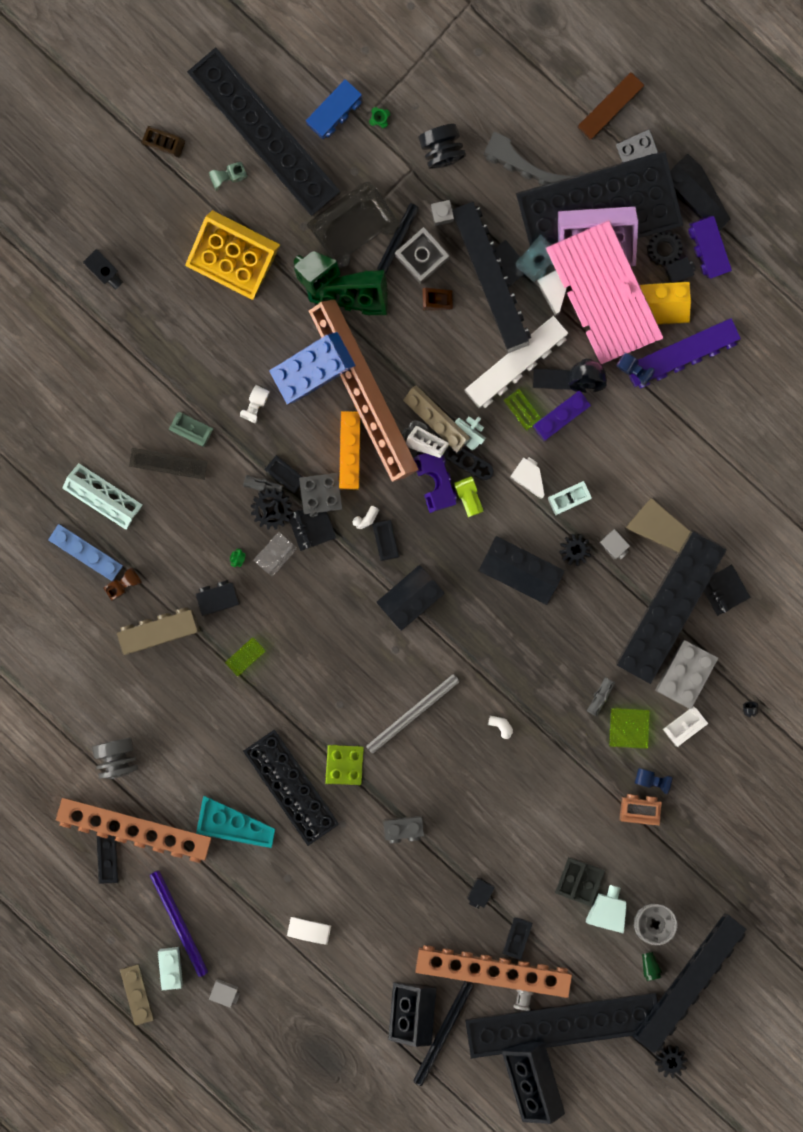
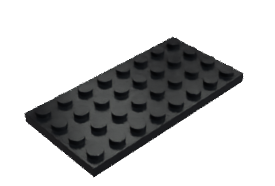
[515,151,684,267]

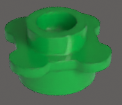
[369,107,390,128]
[230,548,246,567]

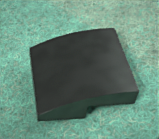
[555,857,605,907]

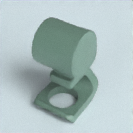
[209,162,248,191]

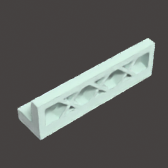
[63,463,142,530]

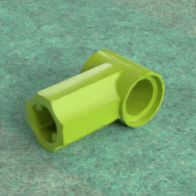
[454,476,483,517]

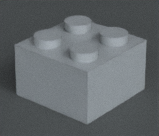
[395,227,449,284]

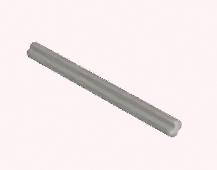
[367,674,459,753]

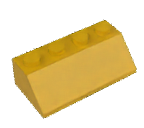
[640,282,691,325]

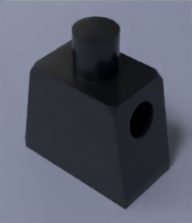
[83,249,123,290]

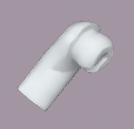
[488,715,513,739]

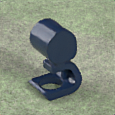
[616,353,655,386]
[634,768,673,794]

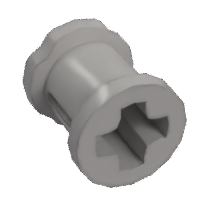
[513,990,534,1011]

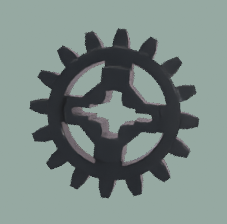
[251,488,293,530]

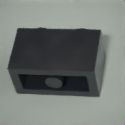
[195,580,240,616]

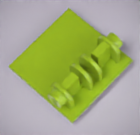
[326,745,364,785]

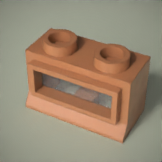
[620,794,662,826]

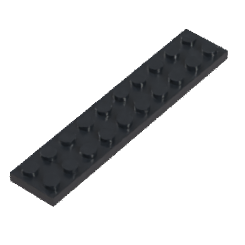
[187,47,340,217]
[465,992,657,1059]

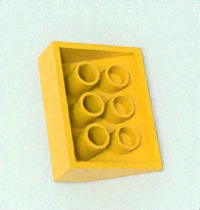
[185,210,280,300]

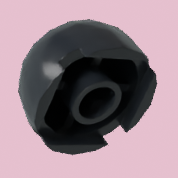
[569,358,607,393]

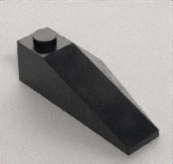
[670,154,730,231]

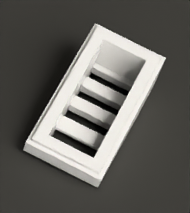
[406,426,449,458]

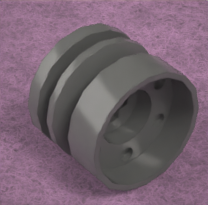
[92,737,138,779]

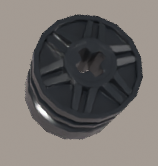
[418,123,466,169]

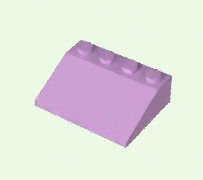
[558,207,638,266]

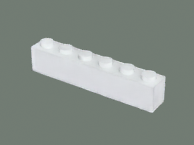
[465,316,568,408]

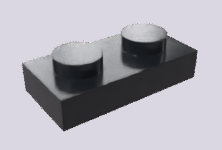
[502,916,533,960]

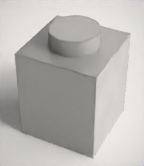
[431,200,454,226]
[599,529,630,560]
[209,979,240,1008]

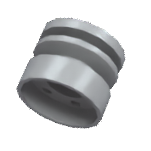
[633,904,677,945]

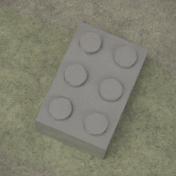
[655,640,718,709]

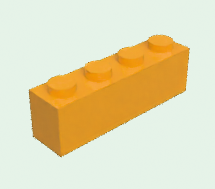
[339,411,361,490]

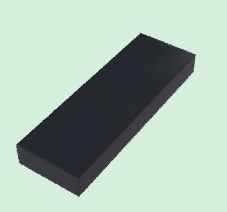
[96,825,118,884]

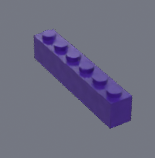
[628,318,741,389]

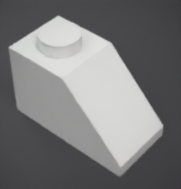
[537,270,567,316]
[510,457,544,499]

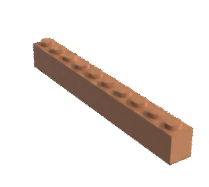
[309,299,419,482]

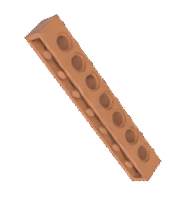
[56,798,212,863]
[415,945,572,998]

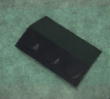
[376,565,445,631]
[388,982,437,1047]

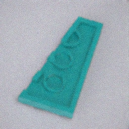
[196,796,275,848]

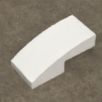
[287,917,331,945]

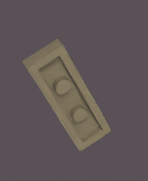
[120,964,154,1026]

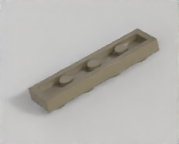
[403,385,470,452]

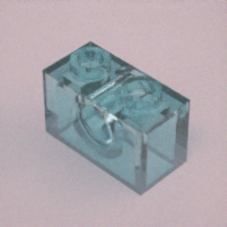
[516,235,553,282]

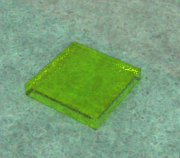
[609,708,650,749]

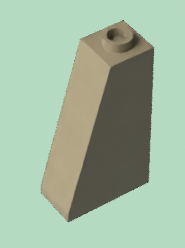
[625,498,690,553]

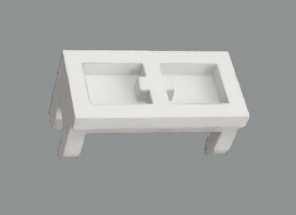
[663,706,708,747]

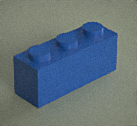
[306,79,362,139]

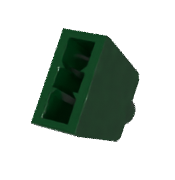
[294,251,341,295]

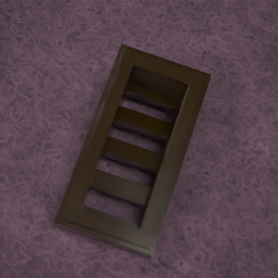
[141,126,185,158]

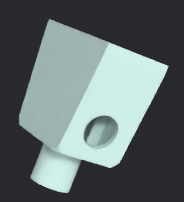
[586,885,626,933]

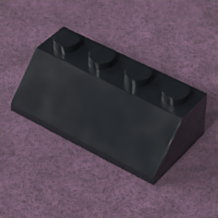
[478,536,565,605]
[502,1042,565,1124]

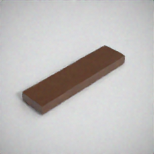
[577,72,644,140]

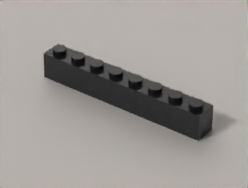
[452,202,531,353]
[633,913,747,1054]

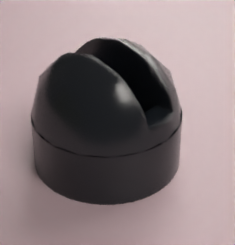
[743,701,759,718]

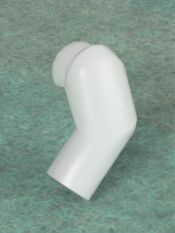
[352,506,379,529]

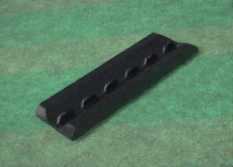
[243,729,339,846]

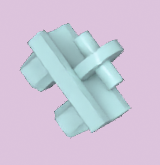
[455,416,486,450]

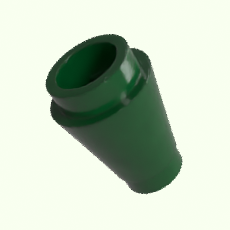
[642,952,662,981]

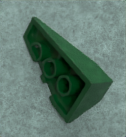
[306,270,387,316]

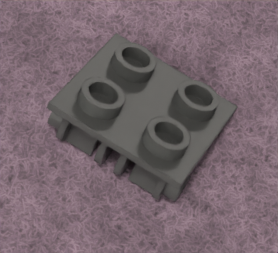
[299,473,342,517]

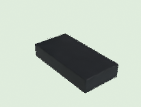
[533,369,571,390]
[264,455,303,494]
[372,520,399,561]

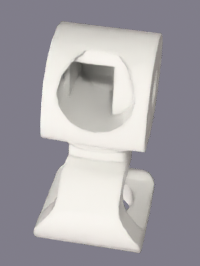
[240,385,270,424]

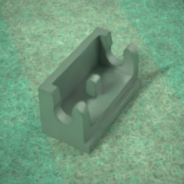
[169,412,213,448]

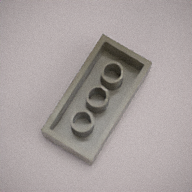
[117,607,200,655]

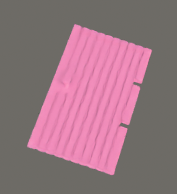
[546,220,663,364]

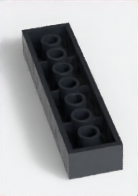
[617,529,727,684]

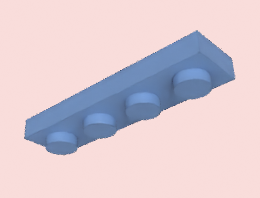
[48,524,123,581]

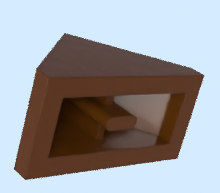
[422,288,453,311]

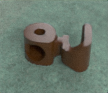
[103,568,142,601]

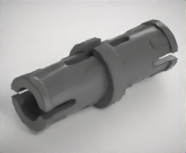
[243,475,283,493]
[587,677,616,717]

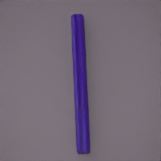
[150,870,208,977]

